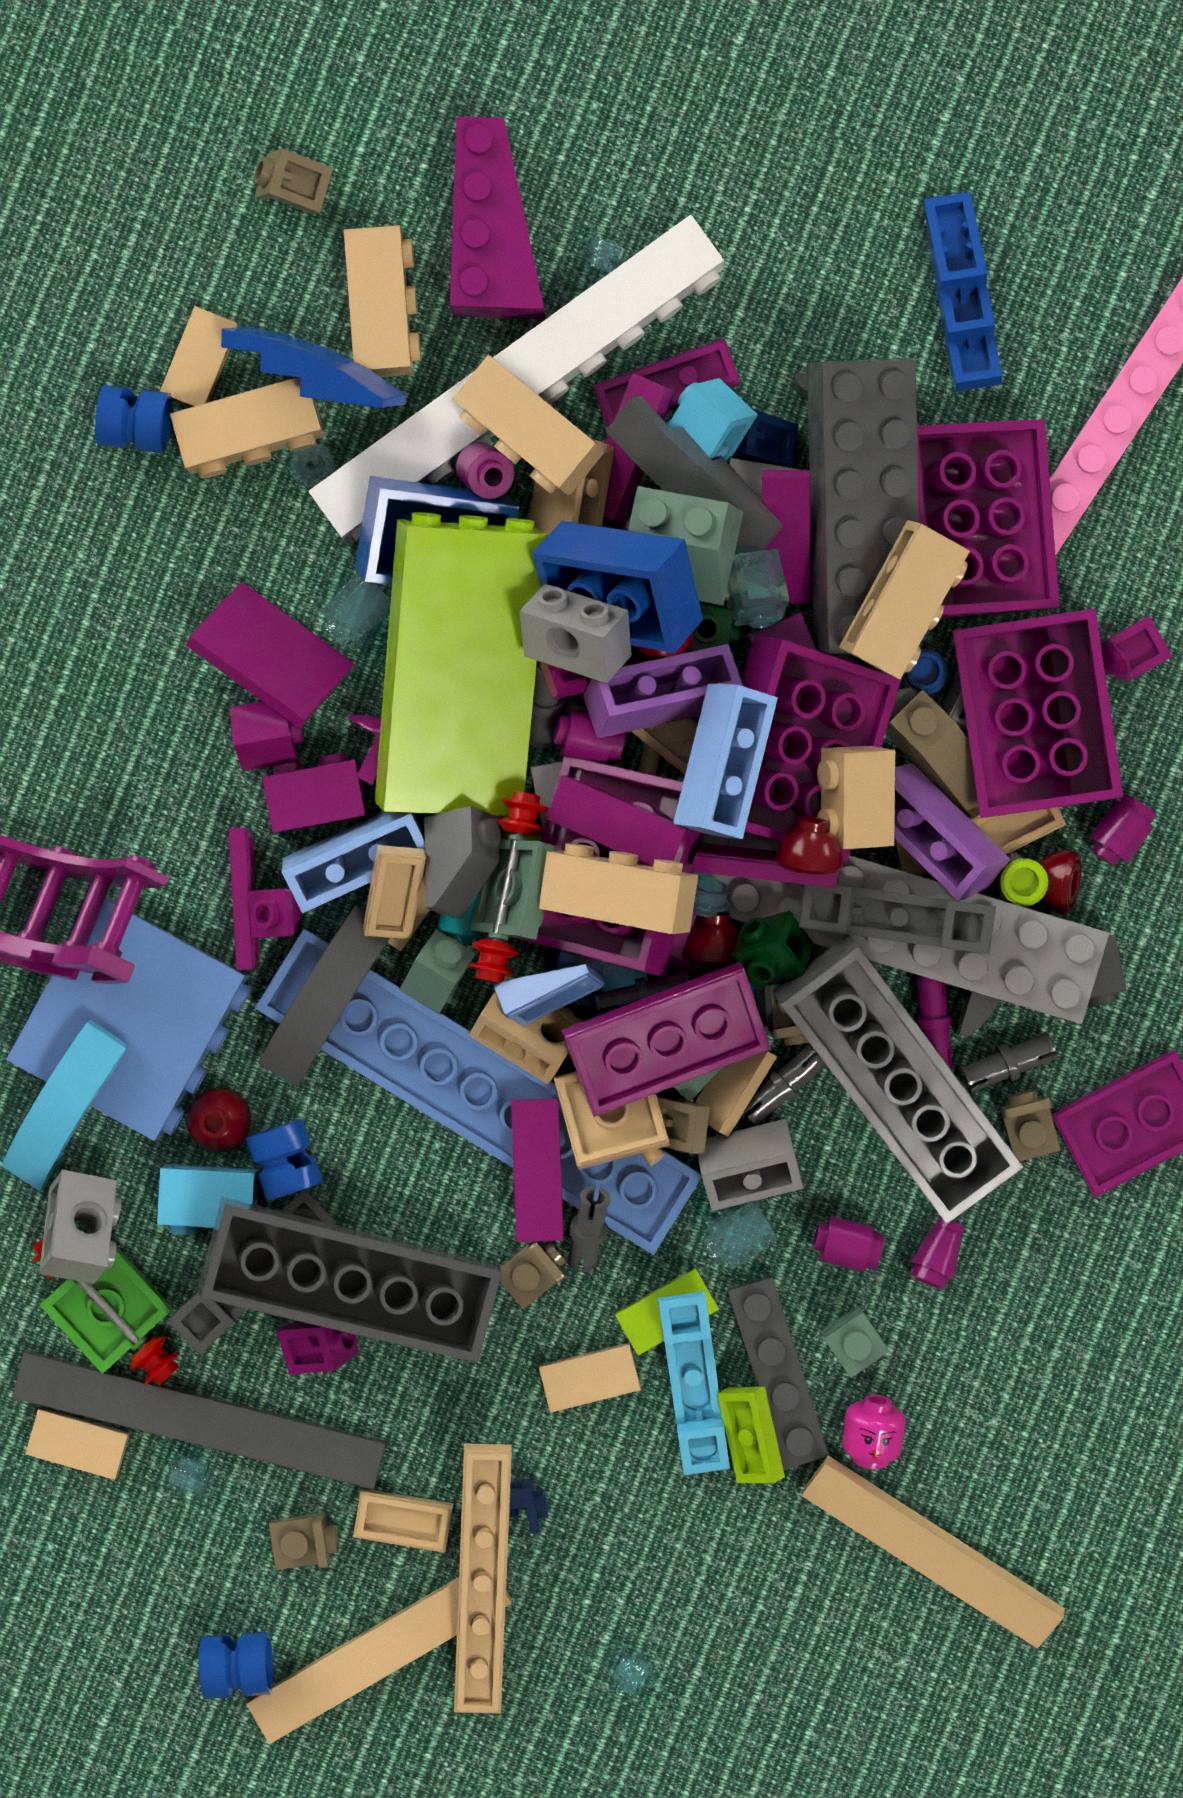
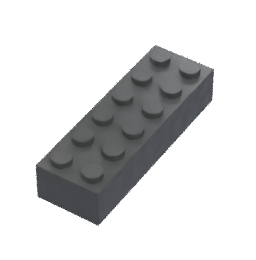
[807,358,920,654]
[773,935,1024,1224]
[197,1197,502,1364]

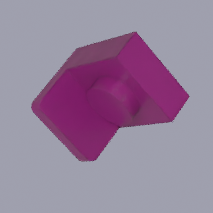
[248,888,301,938]
[277,1322,358,1375]

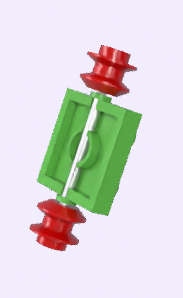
[31,1238,180,1386]

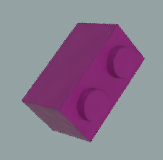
[262,753,369,834]

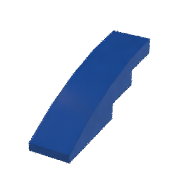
[924,192,1003,392]
[221,326,406,408]

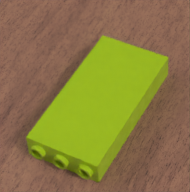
[375,512,548,816]

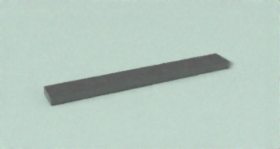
[12,1350,387,1489]

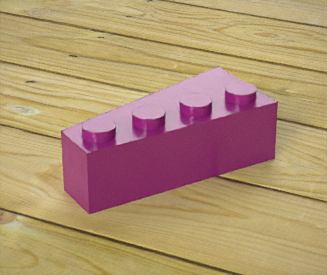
[450,116,546,320]

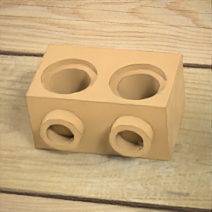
[468,975,583,1084]

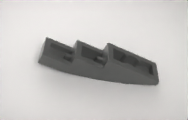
[606,395,783,560]

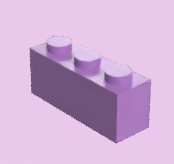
[583,644,743,739]
[894,763,1011,901]

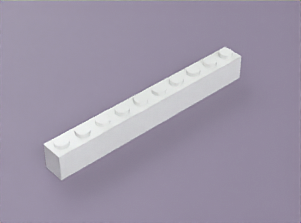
[308,215,724,543]

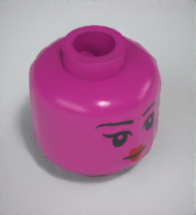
[842,1394,906,1469]

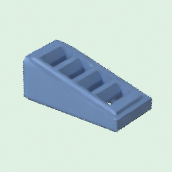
[494,964,605,1026]

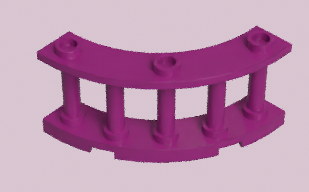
[0,835,169,984]

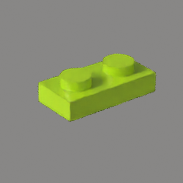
[717,1386,785,1483]

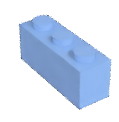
[673,684,778,839]
[282,812,425,913]

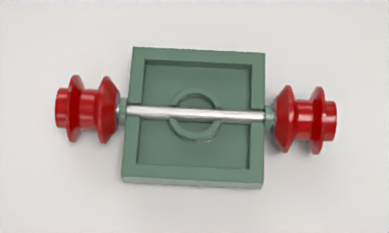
[468,791,555,983]

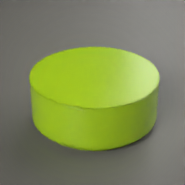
[999,858,1048,906]

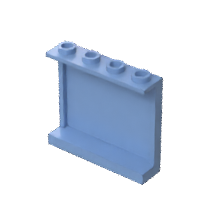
[6,896,252,1141]

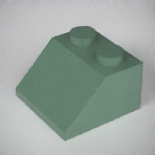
[628,486,744,606]

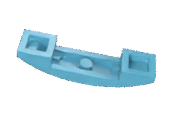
[1,1020,129,1191]
[658,1291,730,1475]

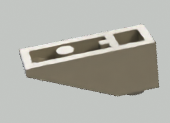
[885,689,980,819]

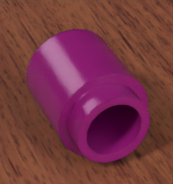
[456,442,514,499]
[553,709,626,764]
[1089,794,1156,867]
[812,1215,884,1272]

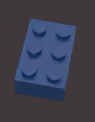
[355,476,520,585]
[532,521,703,653]

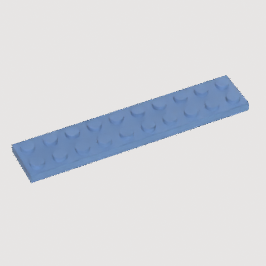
[255,928,702,1255]

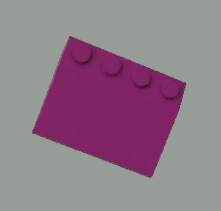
[917,419,1060,620]
[953,608,1123,818]
[742,635,901,861]
[517,756,702,977]

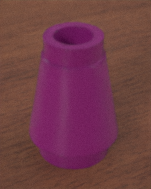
[910,1216,965,1290]

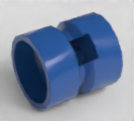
[95,385,173,454]
[246,1118,323,1201]
[199,1632,273,1699]

